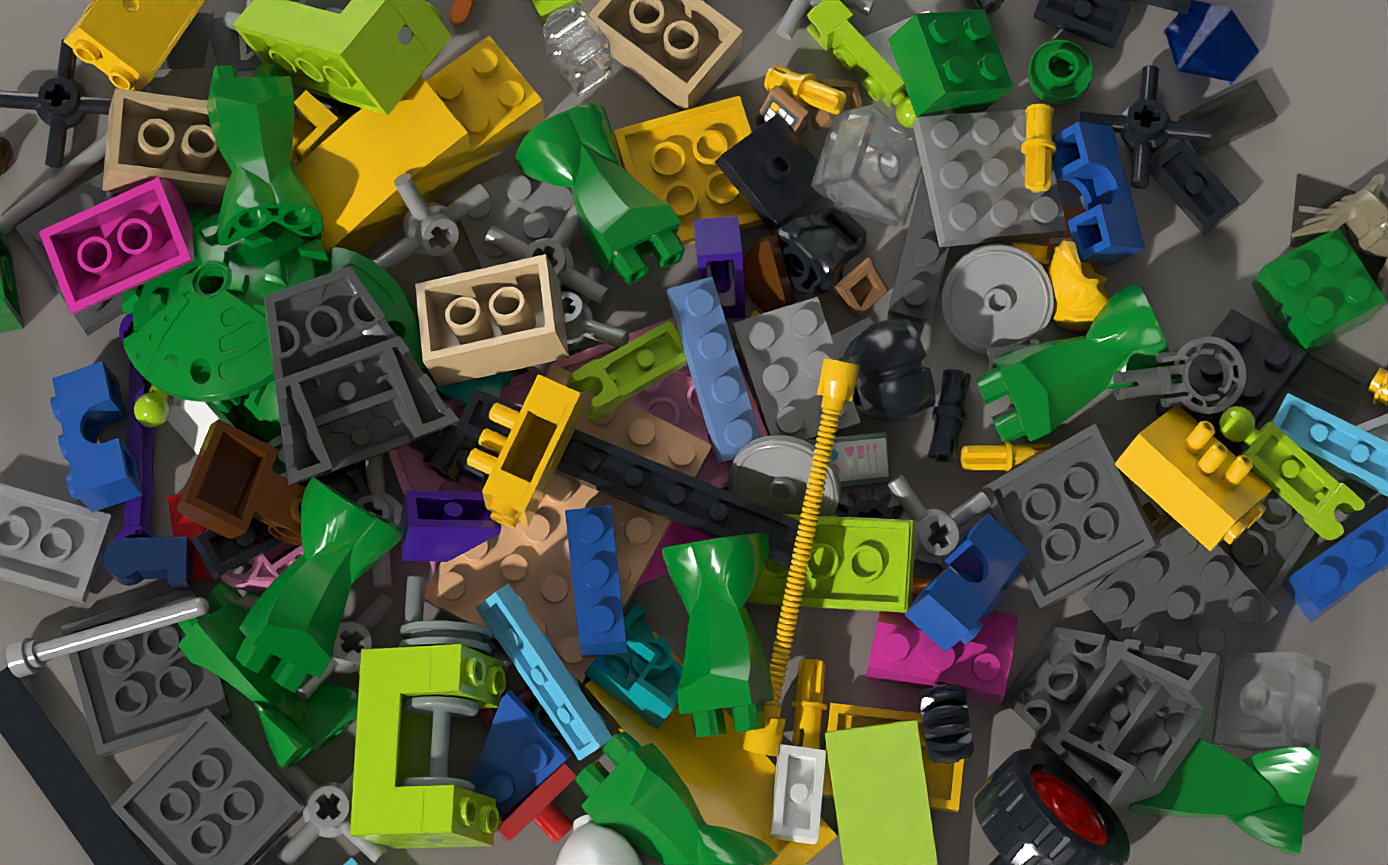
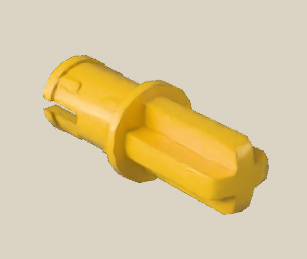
[764,64,847,115]
[1021,104,1056,193]
[960,440,1051,475]
[790,659,827,749]

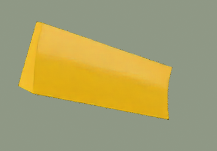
[584,631,838,865]

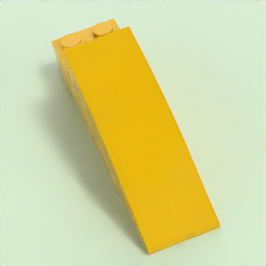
[295,35,545,258]

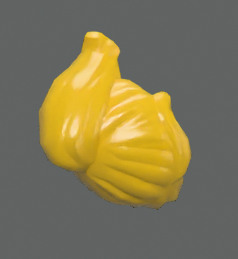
[1048,240,1111,333]

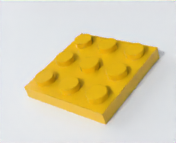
[614,95,765,256]

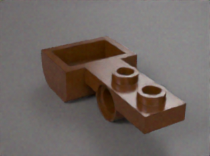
[177,419,305,545]

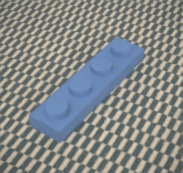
[666,277,760,464]

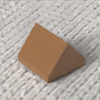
[830,258,889,319]

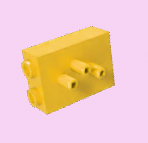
[63,0,205,91]
[467,374,583,529]
[1114,406,1273,551]

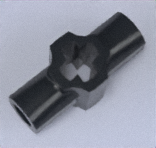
[407,425,489,487]

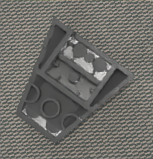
[264,266,460,485]
[1003,626,1220,810]

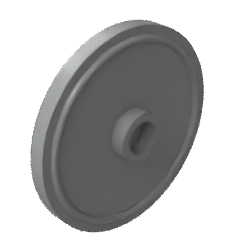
[942,244,1054,355]
[728,435,841,516]

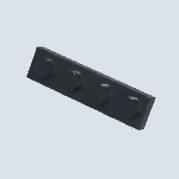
[192,465,371,580]

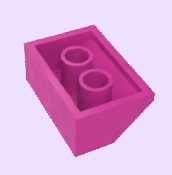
[39,177,194,315]
[866,594,1018,706]

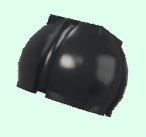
[839,319,936,422]

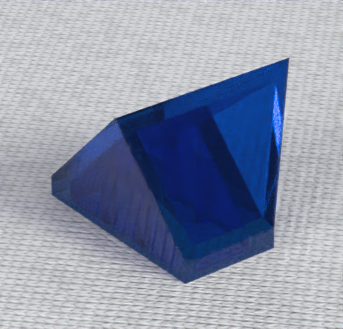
[1163,0,1259,85]

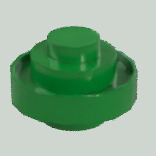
[1027,39,1093,105]

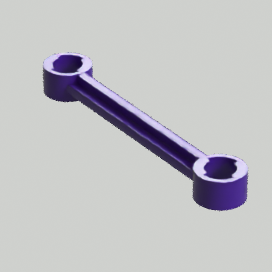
[114,313,155,541]

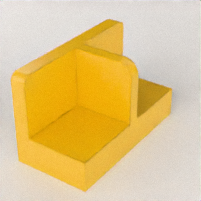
[291,90,340,164]

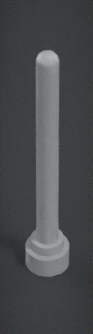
[0,87,156,235]
[6,597,209,678]

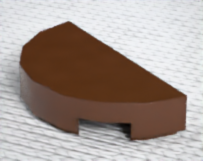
[743,234,796,313]

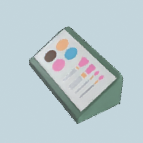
[804,432,891,489]

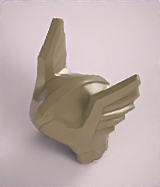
[1291,173,1388,298]

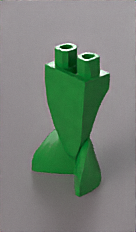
[207,63,323,246]
[515,101,685,285]
[975,283,1176,442]
[236,476,405,693]
[662,533,774,738]
[178,582,359,770]
[575,731,778,865]
[1128,738,1321,856]

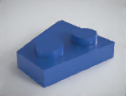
[470,689,570,818]

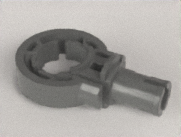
[1113,336,1246,414]

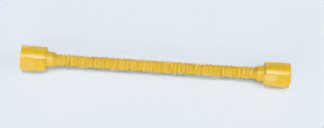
[743,358,860,756]

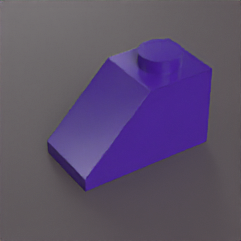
[694,216,746,319]
[399,490,501,562]

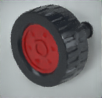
[974,749,1131,865]

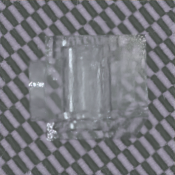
[542,2,613,98]

